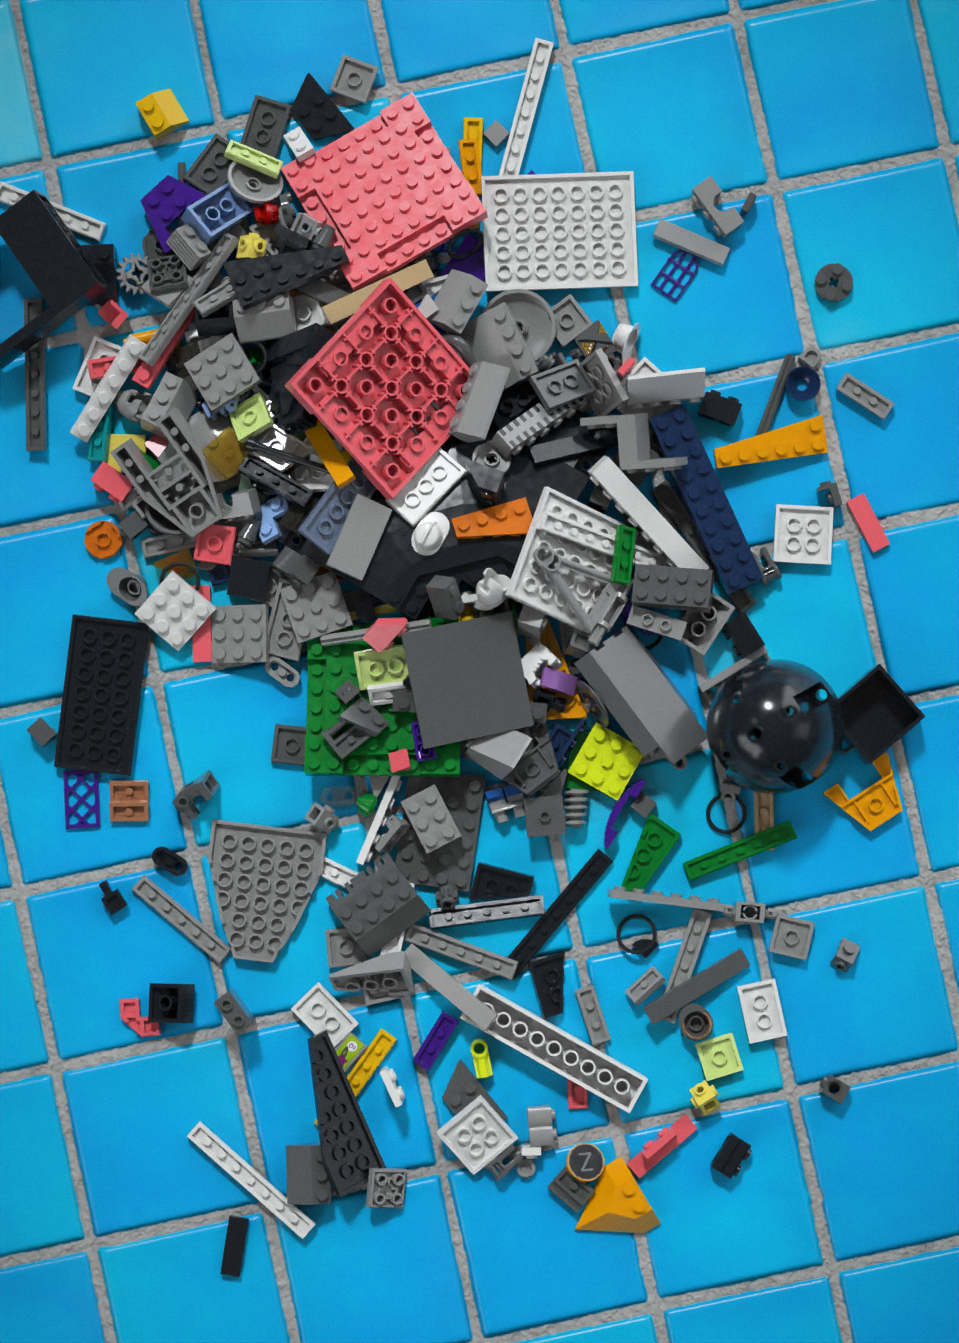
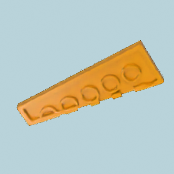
[713,415,828,469]

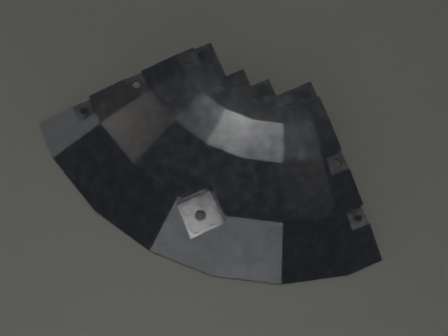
[266,400,608,621]

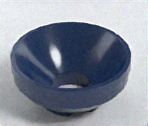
[786,366,821,401]

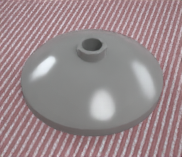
[227,161,283,204]

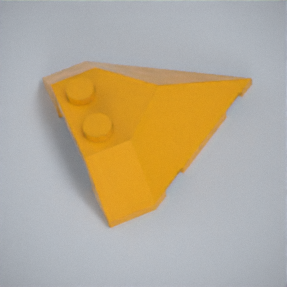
[575,1156,661,1233]

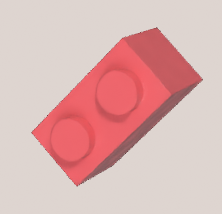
[90,461,135,504]

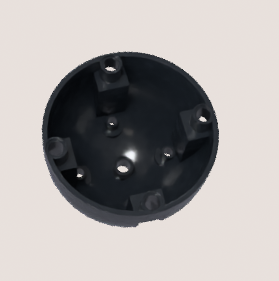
[706,659,844,794]

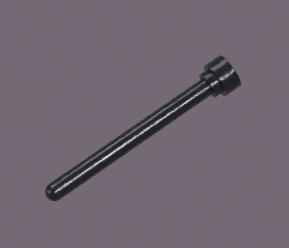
[245,436,331,475]

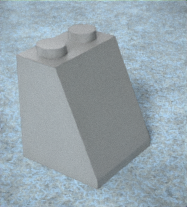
[464,730,532,780]

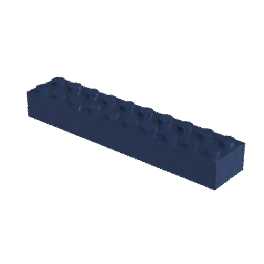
[648,403,763,596]

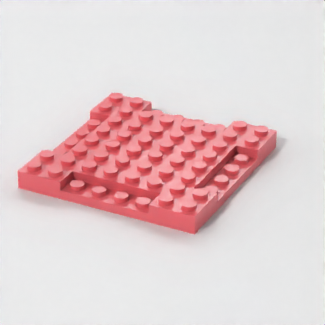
[281,93,488,292]
[284,278,470,499]

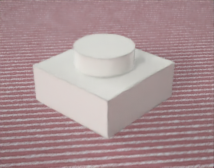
[521,1145,541,1159]

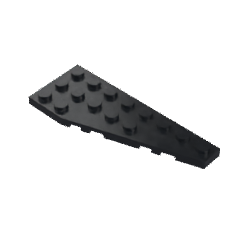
[307,1030,386,1198]

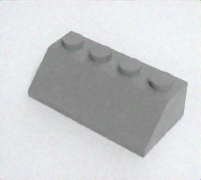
[448,361,511,443]

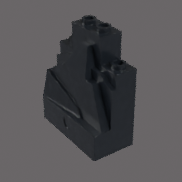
[266,323,335,435]

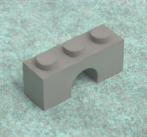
[691,176,744,239]
[213,488,261,524]

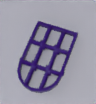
[651,250,698,302]

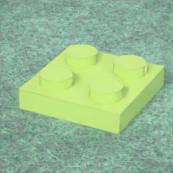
[228,392,274,444]
[695,1032,744,1081]

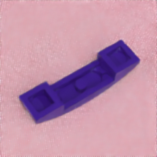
[604,780,646,849]

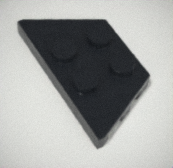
[291,73,355,140]

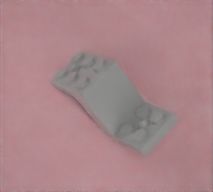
[580,413,688,473]

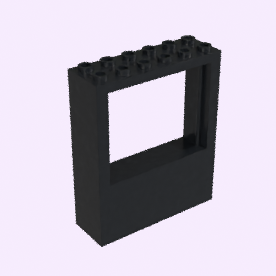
[0,189,110,370]

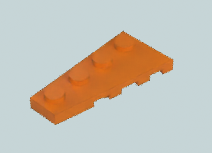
[451,497,533,539]

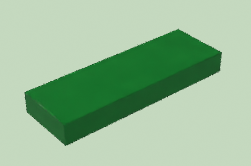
[610,525,636,586]

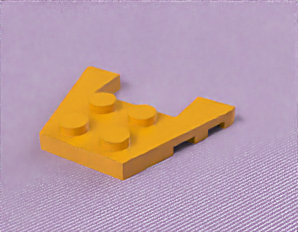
[823,752,903,831]

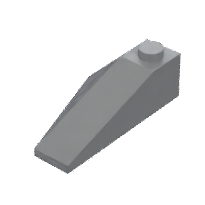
[329,951,414,996]

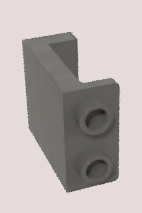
[214,988,255,1033]

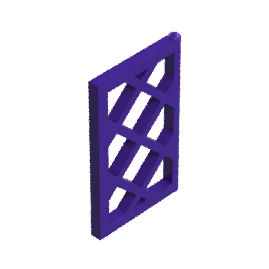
[63,770,100,830]

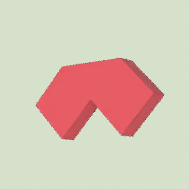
[120,998,161,1037]

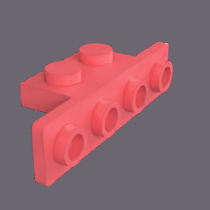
[627,1114,697,1178]

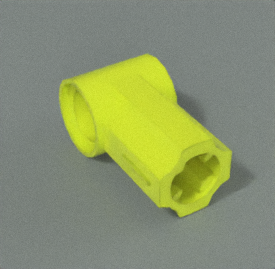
[471,1038,493,1078]

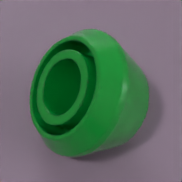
[355,793,379,818]

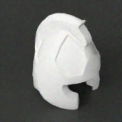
[474,568,511,610]

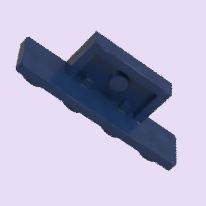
[550,717,588,783]

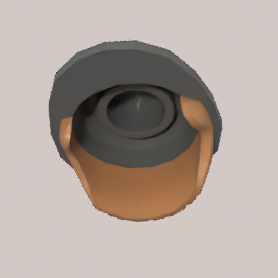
[679,1003,714,1041]

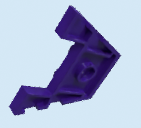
[140,175,206,255]

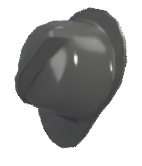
[106,567,148,606]

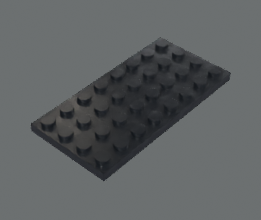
[54,614,149,776]

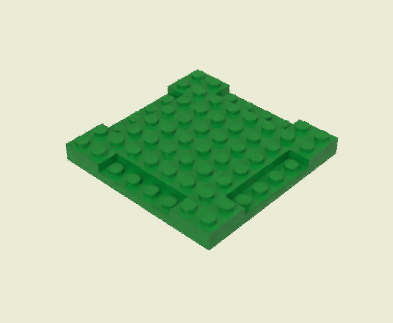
[304,624,461,777]

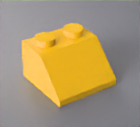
[135,88,190,140]

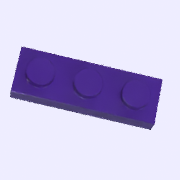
[412,1011,459,1071]

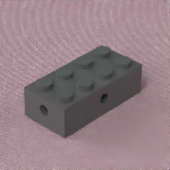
[631,564,715,613]

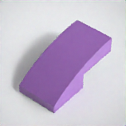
[539,667,578,696]

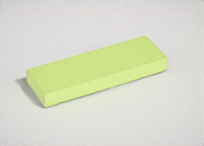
[224,140,283,179]

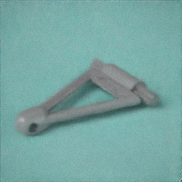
[533,546,634,647]

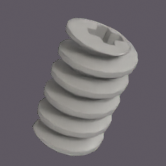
[563,788,589,829]

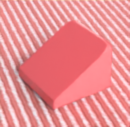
[388,748,411,773]

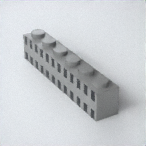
[491,395,591,458]

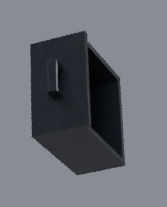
[838,664,925,765]

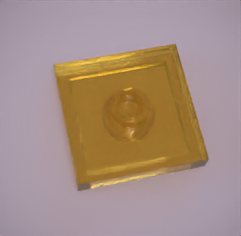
[202,425,253,480]

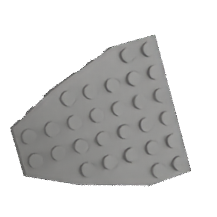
[208,819,327,963]

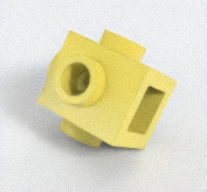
[236,233,267,260]
[689,1080,721,1116]

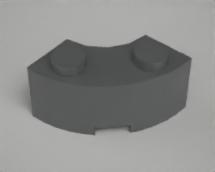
[270,546,321,587]

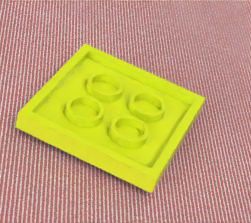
[568,722,643,801]

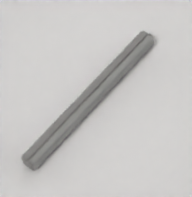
[320,619,432,646]

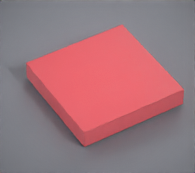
[193,524,237,566]

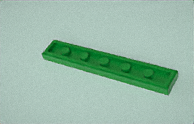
[683,820,797,881]

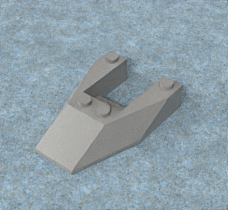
[110,407,223,537]

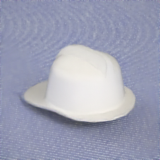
[612,323,641,365]
[411,512,450,556]

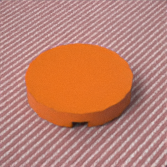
[84,521,123,559]

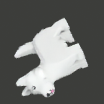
[521,637,563,690]

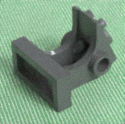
[172,769,220,819]

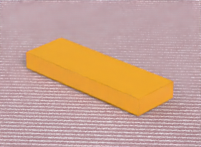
[458,138,482,196]

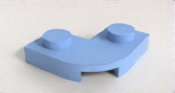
[255,495,292,545]

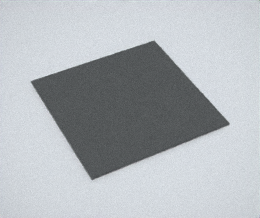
[401,611,534,749]

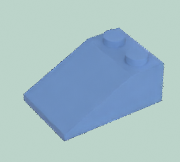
[181,183,253,246]

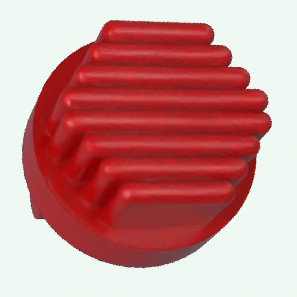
[253,203,279,225]

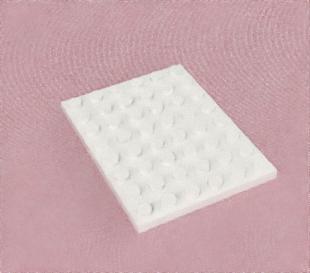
[481,171,638,292]

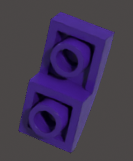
[411,722,436,762]

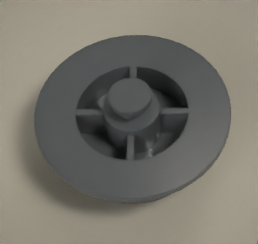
[576,680,611,727]

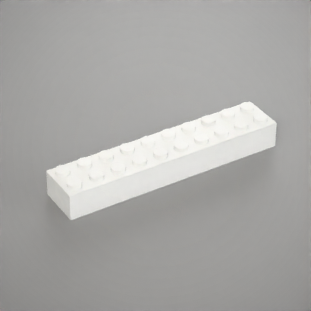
[460,983,648,1113]

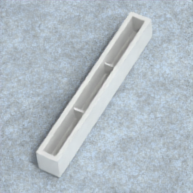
[587,456,709,570]

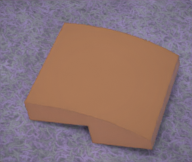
[109,780,149,822]

